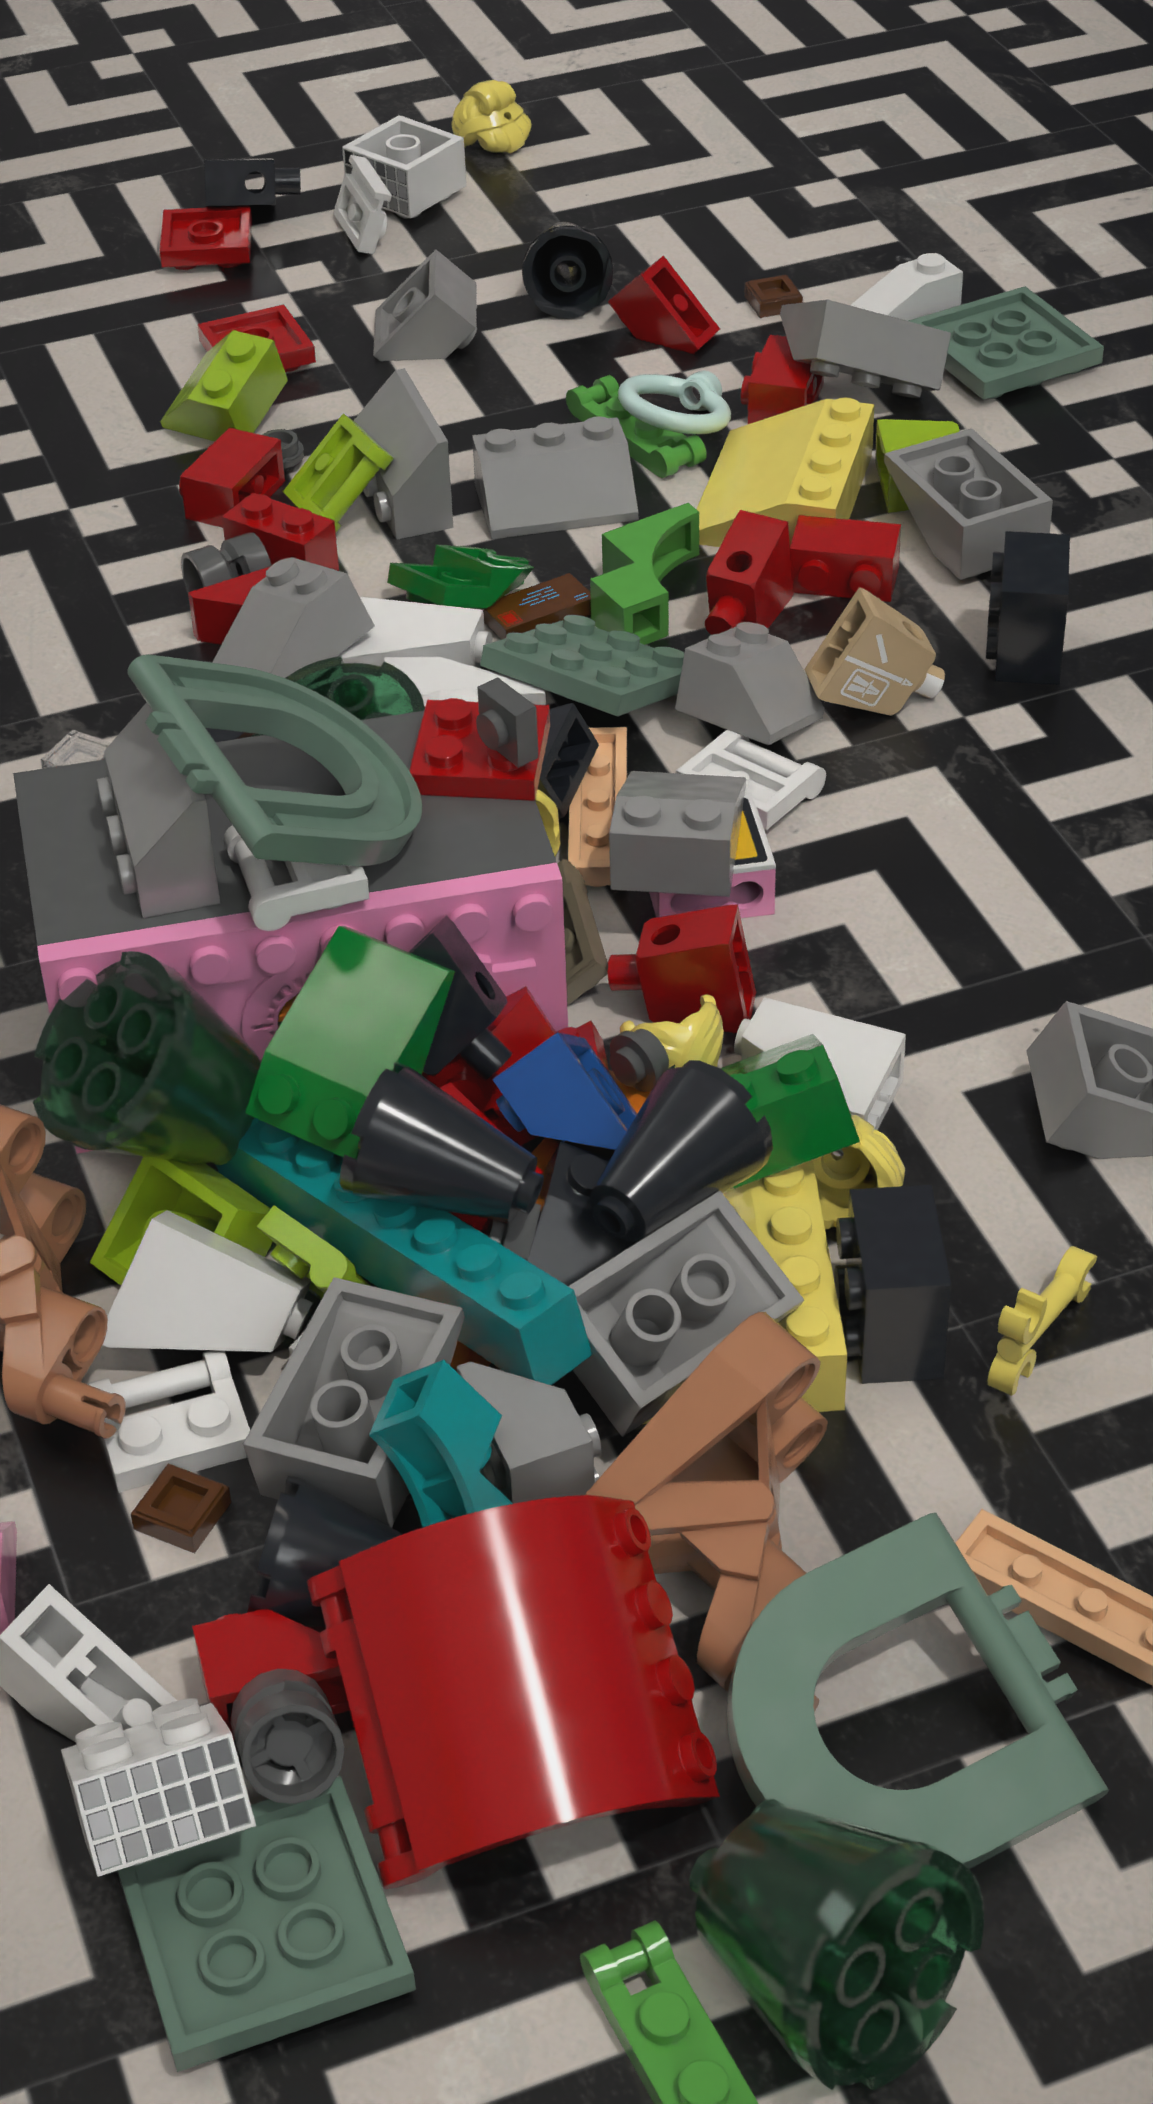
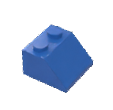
[492,1032,637,1150]

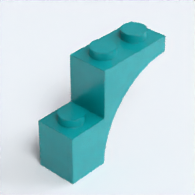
[369,1359,513,1527]

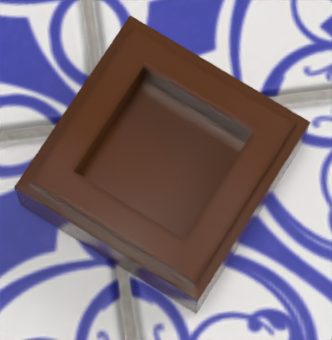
[745,275,803,318]
[131,1463,232,1554]

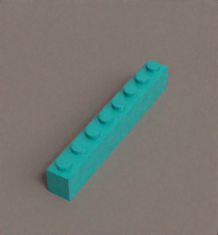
[201,1091,593,1385]

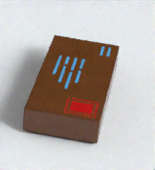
[480,573,591,639]

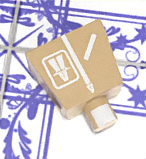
[804,587,945,716]

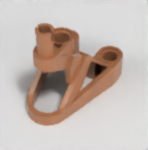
[0,1104,126,1439]
[585,1312,828,1712]

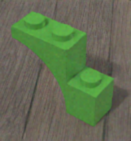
[590,503,699,645]

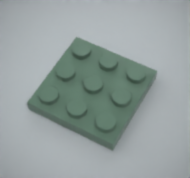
[908,286,1104,400]
[480,615,684,716]
[117,1776,416,2072]

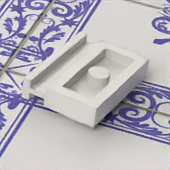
[333,155,392,254]

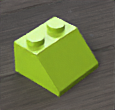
[160,330,288,442]
[90,1147,273,1285]

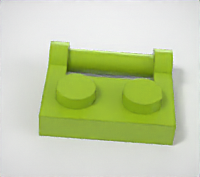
[283,413,394,533]
[257,1205,371,1300]

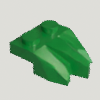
[387,545,535,609]

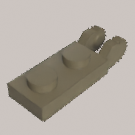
[557,859,608,1006]

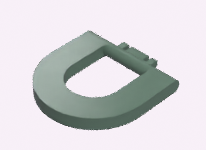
[128,654,422,866]
[726,1513,1109,1884]

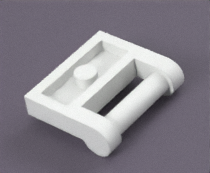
[676,730,826,830]
[223,825,369,931]
[88,1350,250,1493]

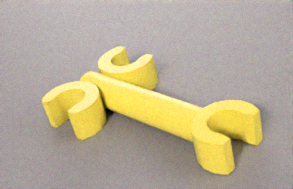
[987,1246,1097,1396]

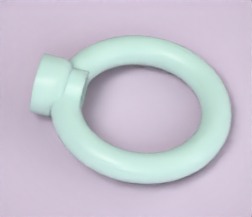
[618,370,731,434]

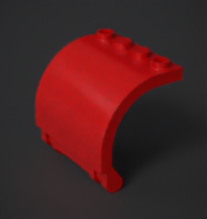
[307,1495,720,1889]

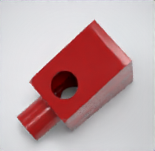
[704,510,793,635]
[608,904,756,1033]

